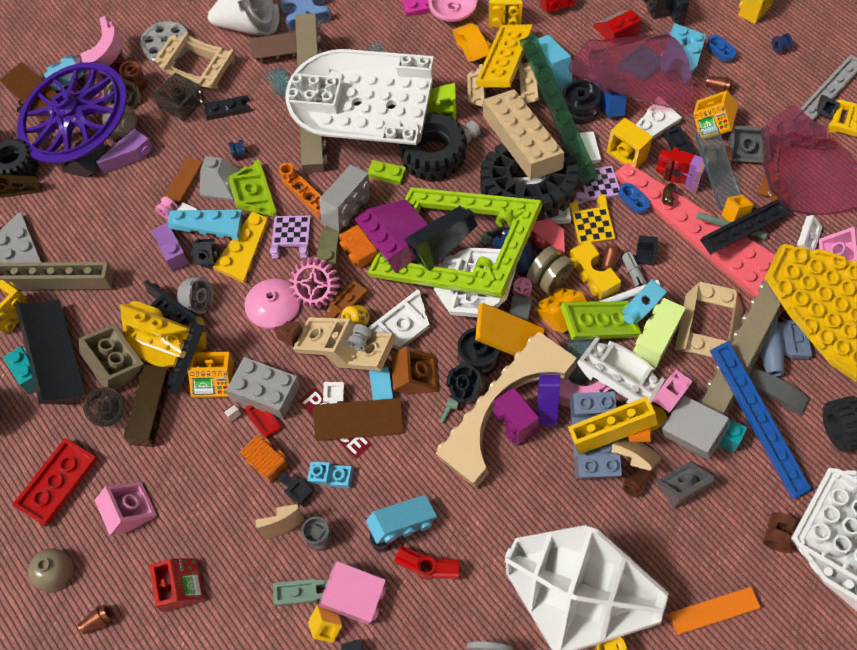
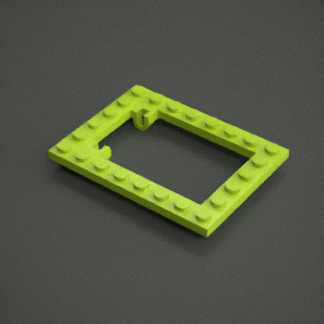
[368,187,543,298]

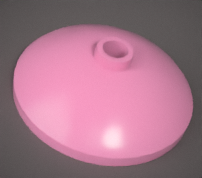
[428,0,477,22]
[245,278,301,329]

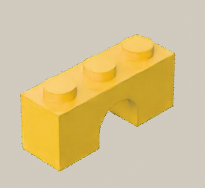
[569,240,621,301]

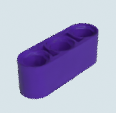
[536,373,560,427]

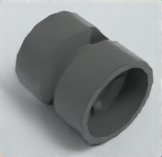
[301,517,333,552]

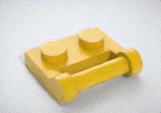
[828,100,857,137]

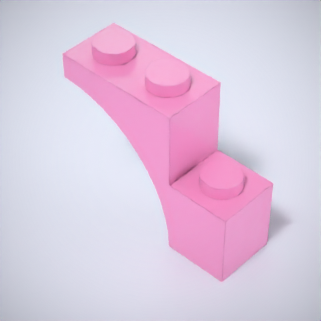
[652,370,693,413]

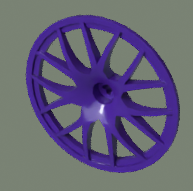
[17,62,127,164]

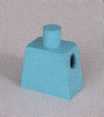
[622,279,666,324]

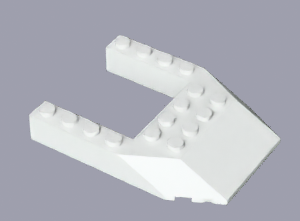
[791,468,857,611]

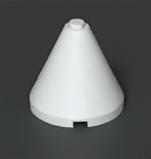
[208,0,279,37]

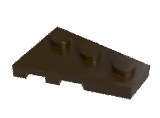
[0,175,42,198]

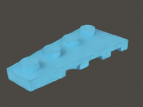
[167,210,243,241]

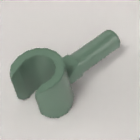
[481,227,502,246]
[439,398,459,424]

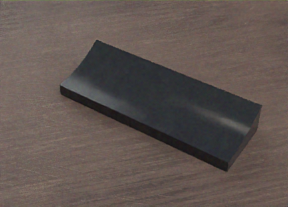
[15,300,85,405]

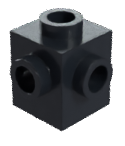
[191,239,219,267]

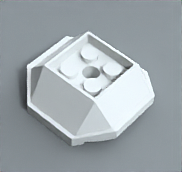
[434,248,517,317]

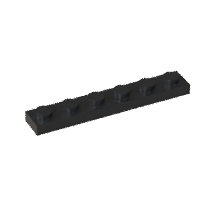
[700,198,791,255]

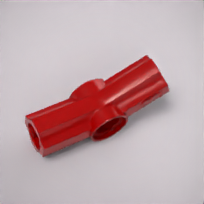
[394,545,460,580]

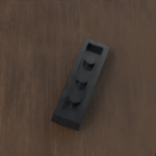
[167,316,205,395]

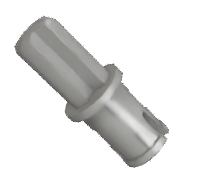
[622,252,647,287]

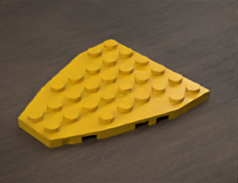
[765,244,857,382]

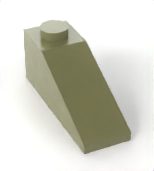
[317,227,340,276]

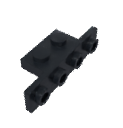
[144,280,200,325]

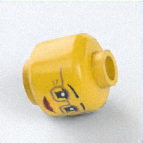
[341,305,370,326]

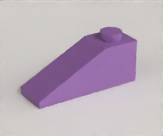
[96,128,153,173]
[151,223,189,272]

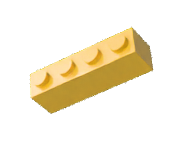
[568,396,658,455]

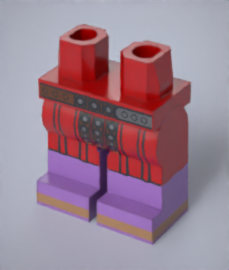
[656,147,709,193]

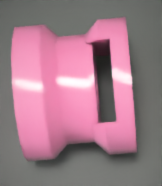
[155,197,178,219]
[513,277,532,298]

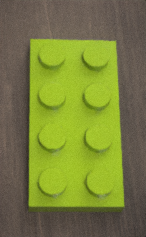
[560,301,641,340]

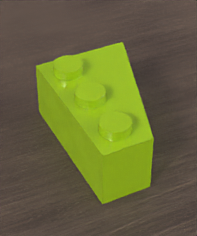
[426,83,456,121]

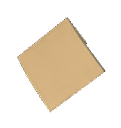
[611,437,661,471]
[256,504,304,540]

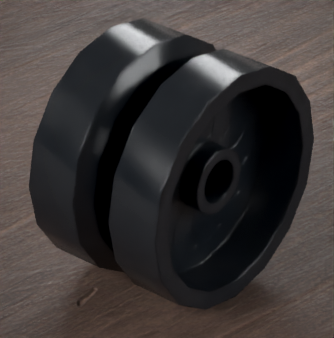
[561,80,601,125]
[457,327,500,376]

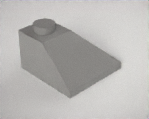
[200,156,241,201]

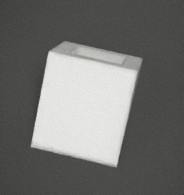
[224,405,241,421]

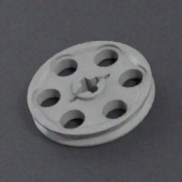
[140,21,188,62]

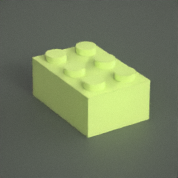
[633,298,685,372]

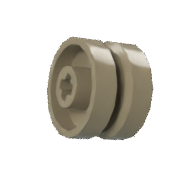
[527,246,574,295]

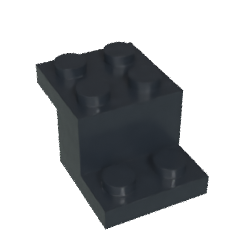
[643,0,690,26]

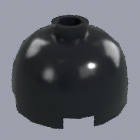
[446,363,487,403]

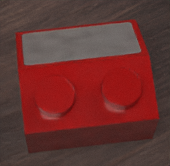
[594,9,642,47]

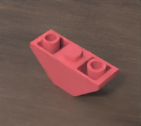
[529,219,565,257]

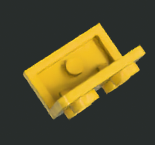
[0,279,28,334]

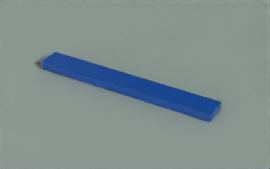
[709,341,812,499]

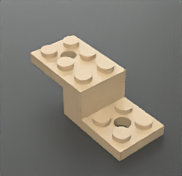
[293,317,396,371]

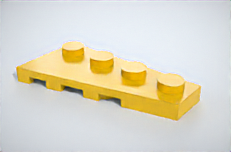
[213,212,268,284]

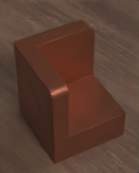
[274,321,302,347]

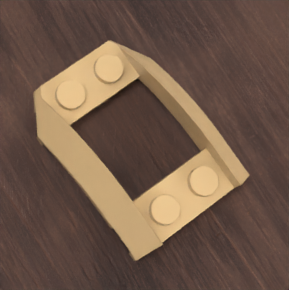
[154,32,235,89]
[467,58,541,106]
[674,282,743,359]

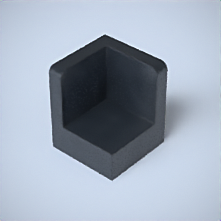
[636,235,658,266]

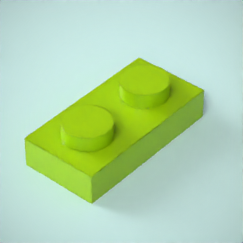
[367,160,406,185]

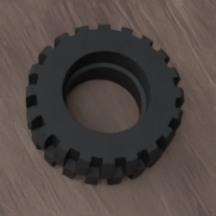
[399,112,466,181]

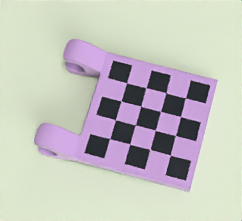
[575,166,620,204]
[270,216,311,259]

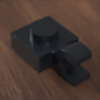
[278,472,314,507]

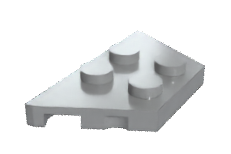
[0,212,42,263]

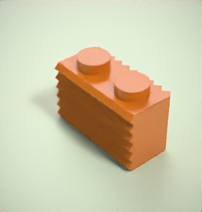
[338,225,377,269]
[239,435,288,483]

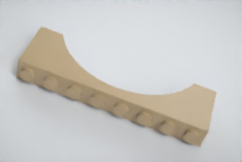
[436,331,578,488]

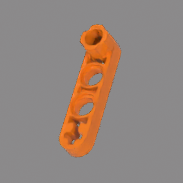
[279,163,321,217]

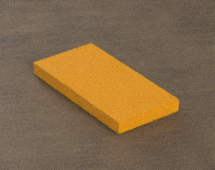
[475,302,544,356]

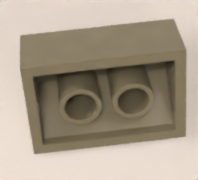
[79,324,144,393]

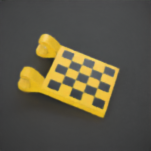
[569,194,615,245]

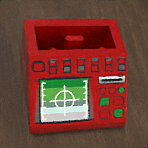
[149,558,205,612]

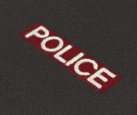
[298,388,372,459]

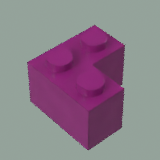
[493,387,539,446]

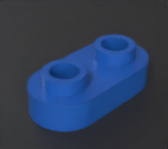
[706,35,736,62]
[618,183,650,214]

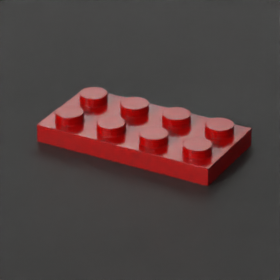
[12,438,98,527]

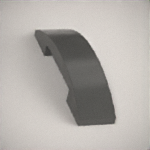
[748,368,809,416]

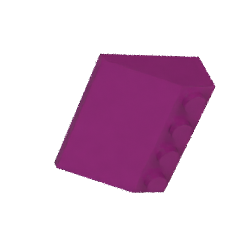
[355,199,428,273]

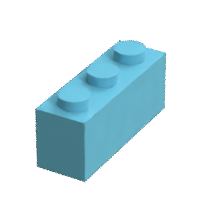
[366,495,437,544]

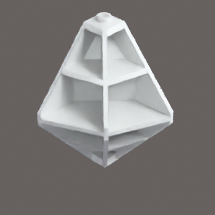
[505,525,669,650]

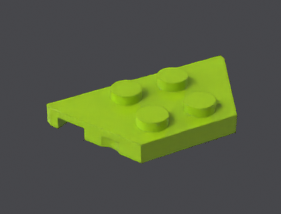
[228,160,277,217]

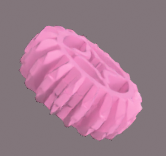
[289,257,340,308]

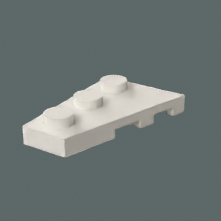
[636,96,682,140]

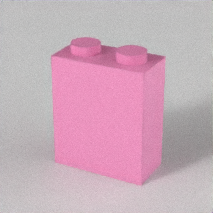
[319,561,387,625]

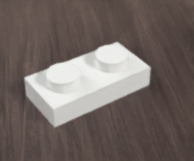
[797,215,823,250]

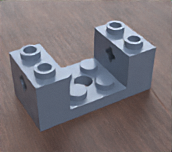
[570,391,622,480]

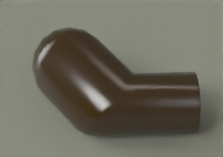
[661,183,676,206]

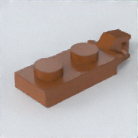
[324,280,368,318]

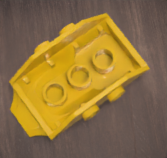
[120,301,207,368]

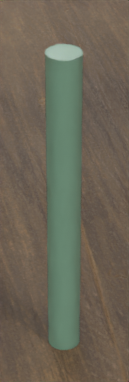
[696,212,767,240]

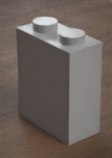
[662,395,730,460]

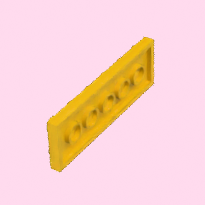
[476,25,533,88]

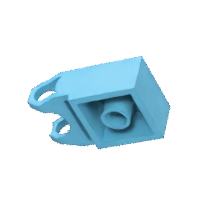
[659,23,706,84]

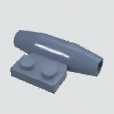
[759,319,812,377]

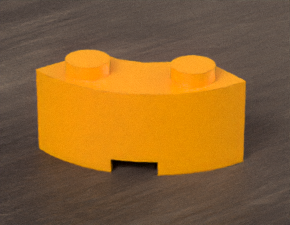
[452,23,491,61]

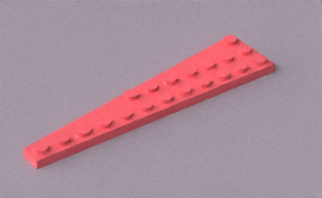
[615,163,786,315]

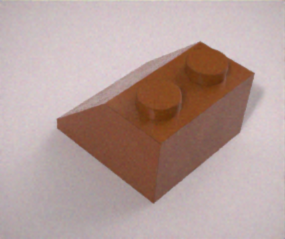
[391,346,438,395]

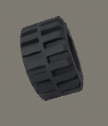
[0,138,39,176]
[822,395,857,452]

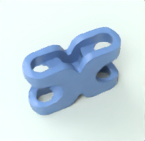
[280,0,332,30]

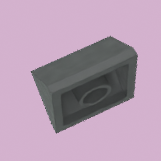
[656,462,715,509]

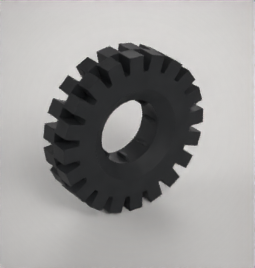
[480,143,579,221]

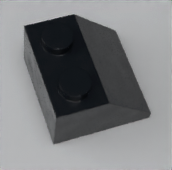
[61,134,107,178]

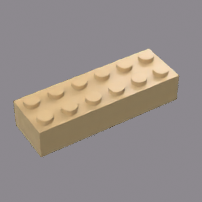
[483,90,564,180]

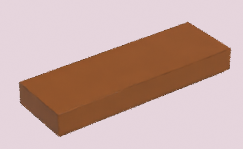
[164,157,203,205]

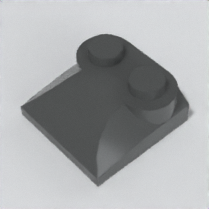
[728,126,768,163]

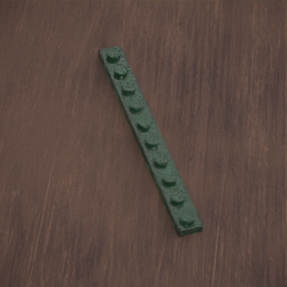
[519,34,598,186]

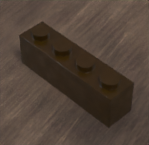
[124,365,171,447]

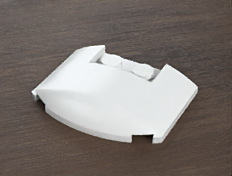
[577,337,664,403]

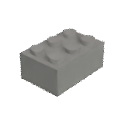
[319,165,370,232]
[226,357,300,419]

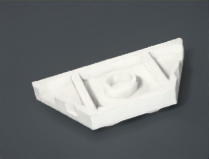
[368,289,430,350]

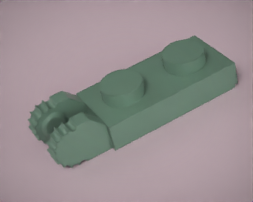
[273,579,328,607]

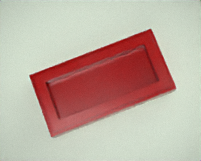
[244,405,283,439]

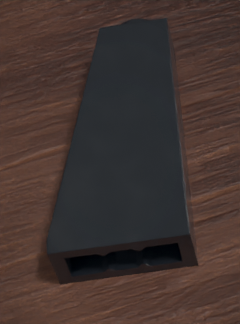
[404,206,478,271]

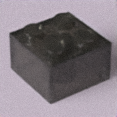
[153,72,206,122]

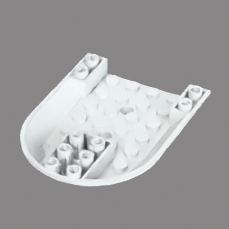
[286,49,434,145]

